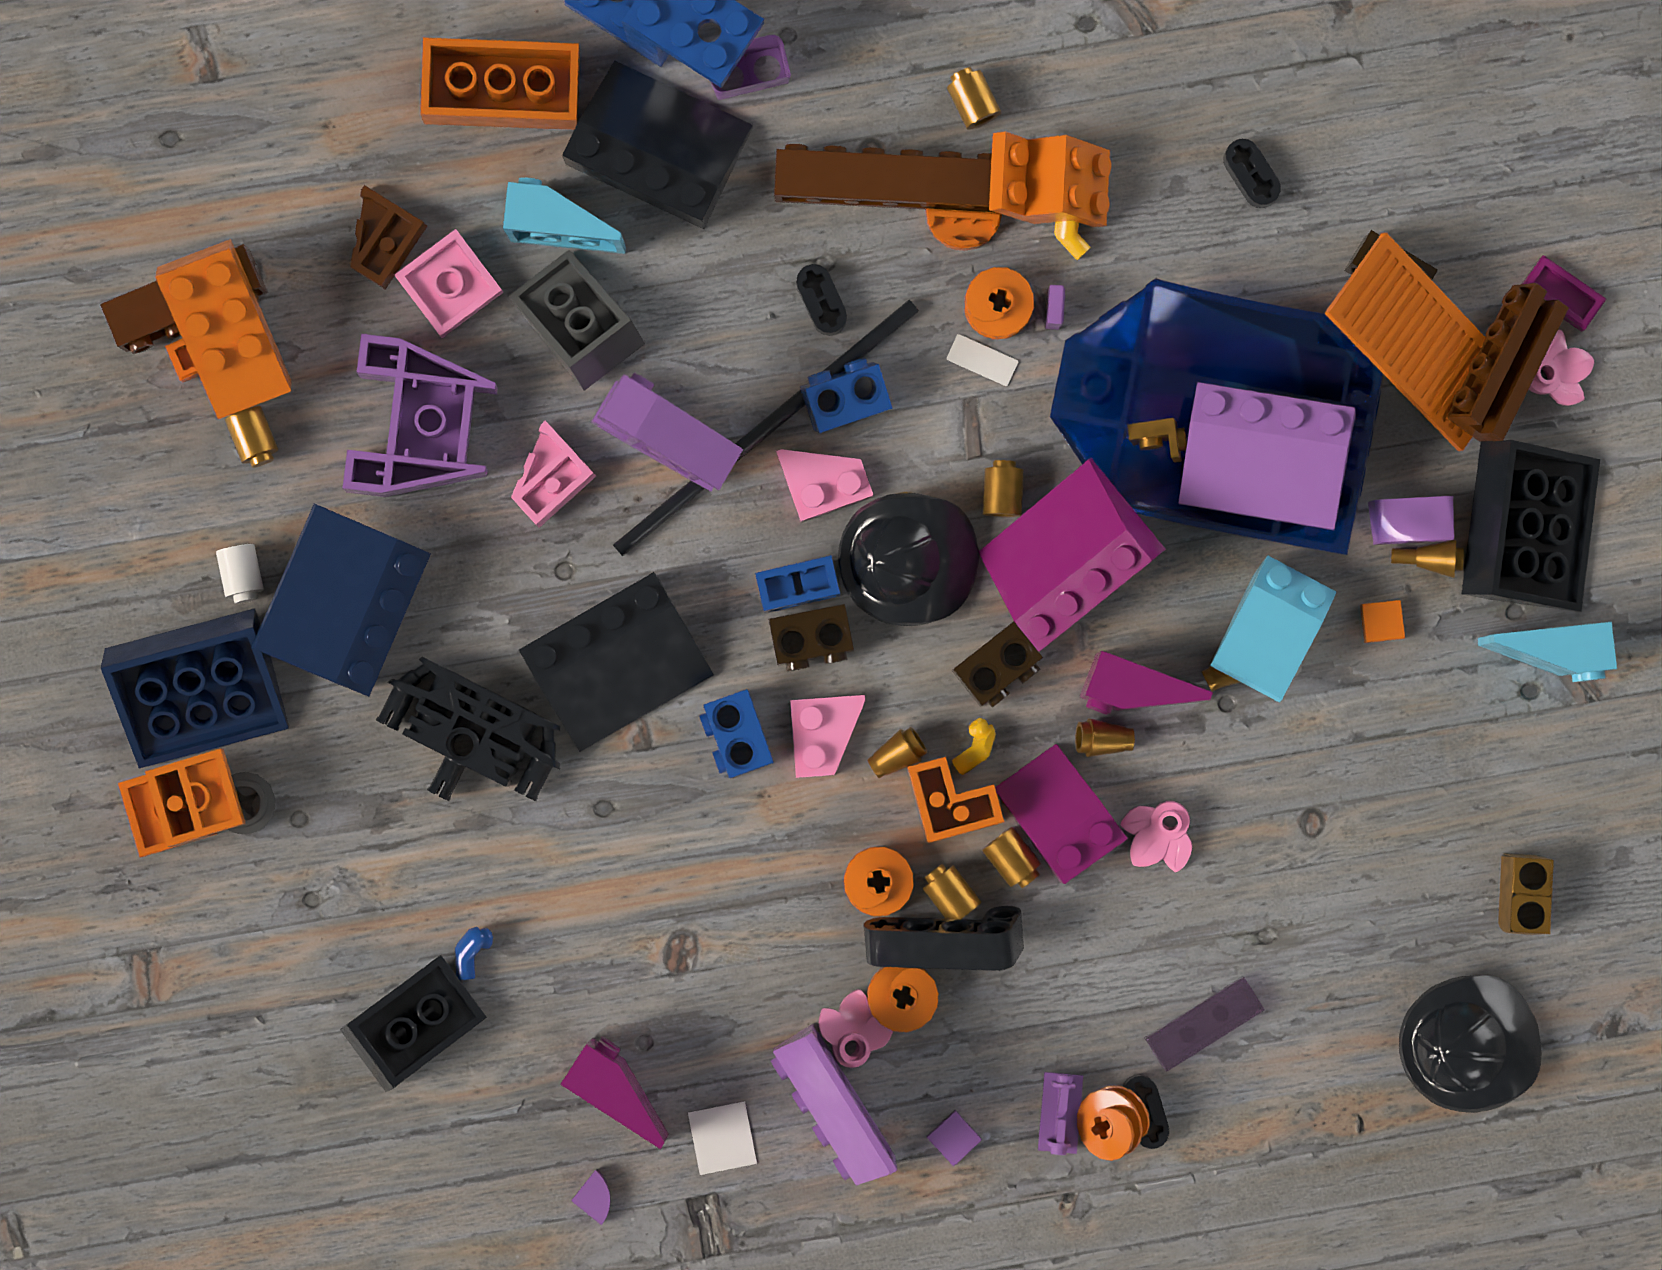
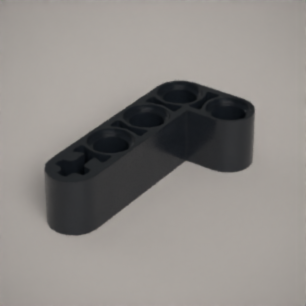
[864,905,1024,971]

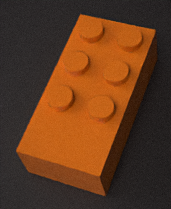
[421,37,580,130]
[155,239,292,419]

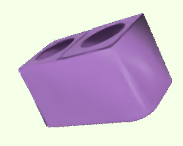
[711,35,791,100]
[1368,496,1454,545]

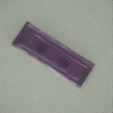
[1144,976,1265,1072]

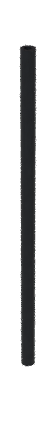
[613,300,919,557]

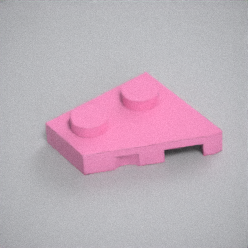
[511,420,596,528]
[776,449,874,522]
[790,695,865,778]

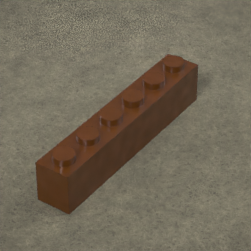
[774,144,993,212]

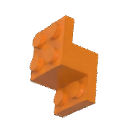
[989,131,1111,227]
[118,748,246,858]

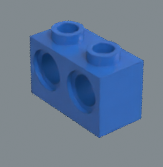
[800,358,892,433]
[755,556,840,614]
[699,689,774,779]

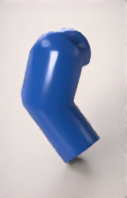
[455,927,493,980]

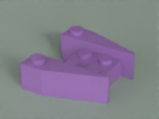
[343,334,498,497]
[591,373,743,492]

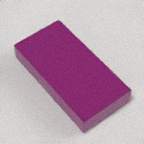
[1522,255,1606,332]

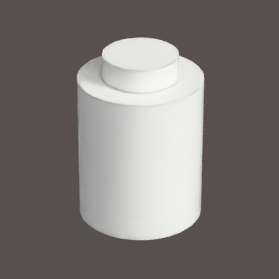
[216,544,264,604]

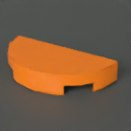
[926,208,1002,251]

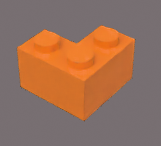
[907,757,1004,843]

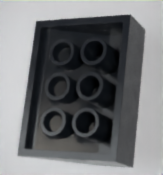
[562,61,753,229]
[1461,440,1601,612]
[519,572,714,752]

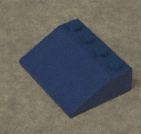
[251,504,431,697]
[101,608,289,769]

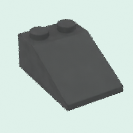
[509,250,645,391]

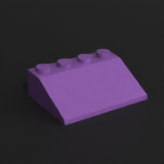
[1179,382,1355,530]
[771,1024,897,1185]

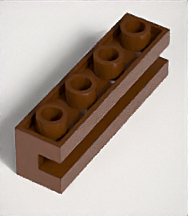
[100,244,268,354]
[1447,283,1569,442]

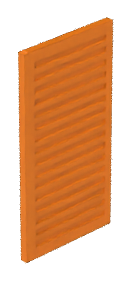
[1325,232,1486,451]

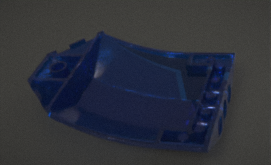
[1050,278,1384,555]

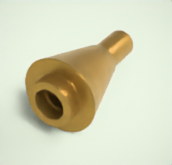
[1391,540,1464,578]

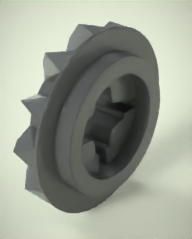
[227,772,277,834]

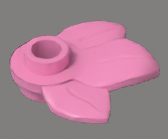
[1529,330,1594,406]
[1120,801,1192,872]
[819,989,893,1068]

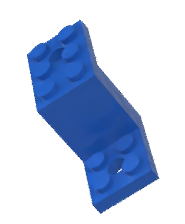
[564,0,764,88]

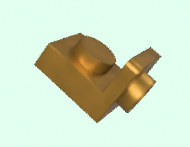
[1127,418,1187,462]

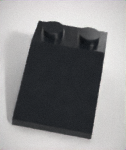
[340,955,487,1092]

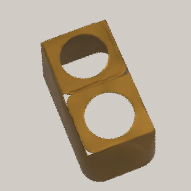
[1498,853,1554,935]

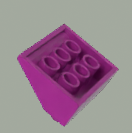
[979,458,1166,652]

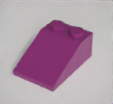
[1080,651,1213,715]
[995,744,1128,884]
[560,1037,669,1149]

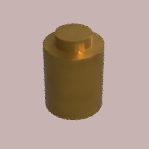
[947,67,1001,130]
[225,406,278,468]
[983,460,1023,517]
[982,827,1041,889]
[923,864,982,919]

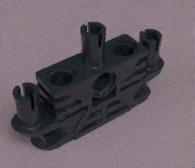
[376,656,560,801]

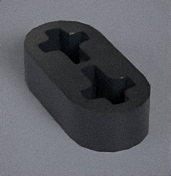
[1223,139,1281,208]
[796,264,847,336]
[1123,1074,1169,1149]

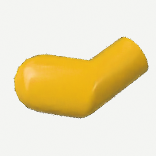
[1054,221,1091,260]
[952,718,996,775]

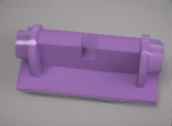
[1038,1072,1083,1155]

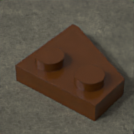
[350,185,427,290]

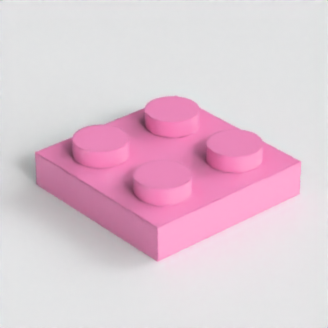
[394,229,503,338]

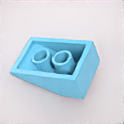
[503,177,626,254]
[1210,555,1336,703]
[1478,622,1617,682]

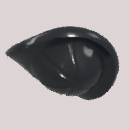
[838,493,979,626]
[1399,975,1542,1113]

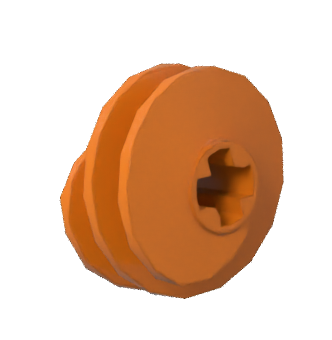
[964,267,1034,340]
[844,846,914,916]
[867,967,938,1032]
[1077,1085,1150,1161]

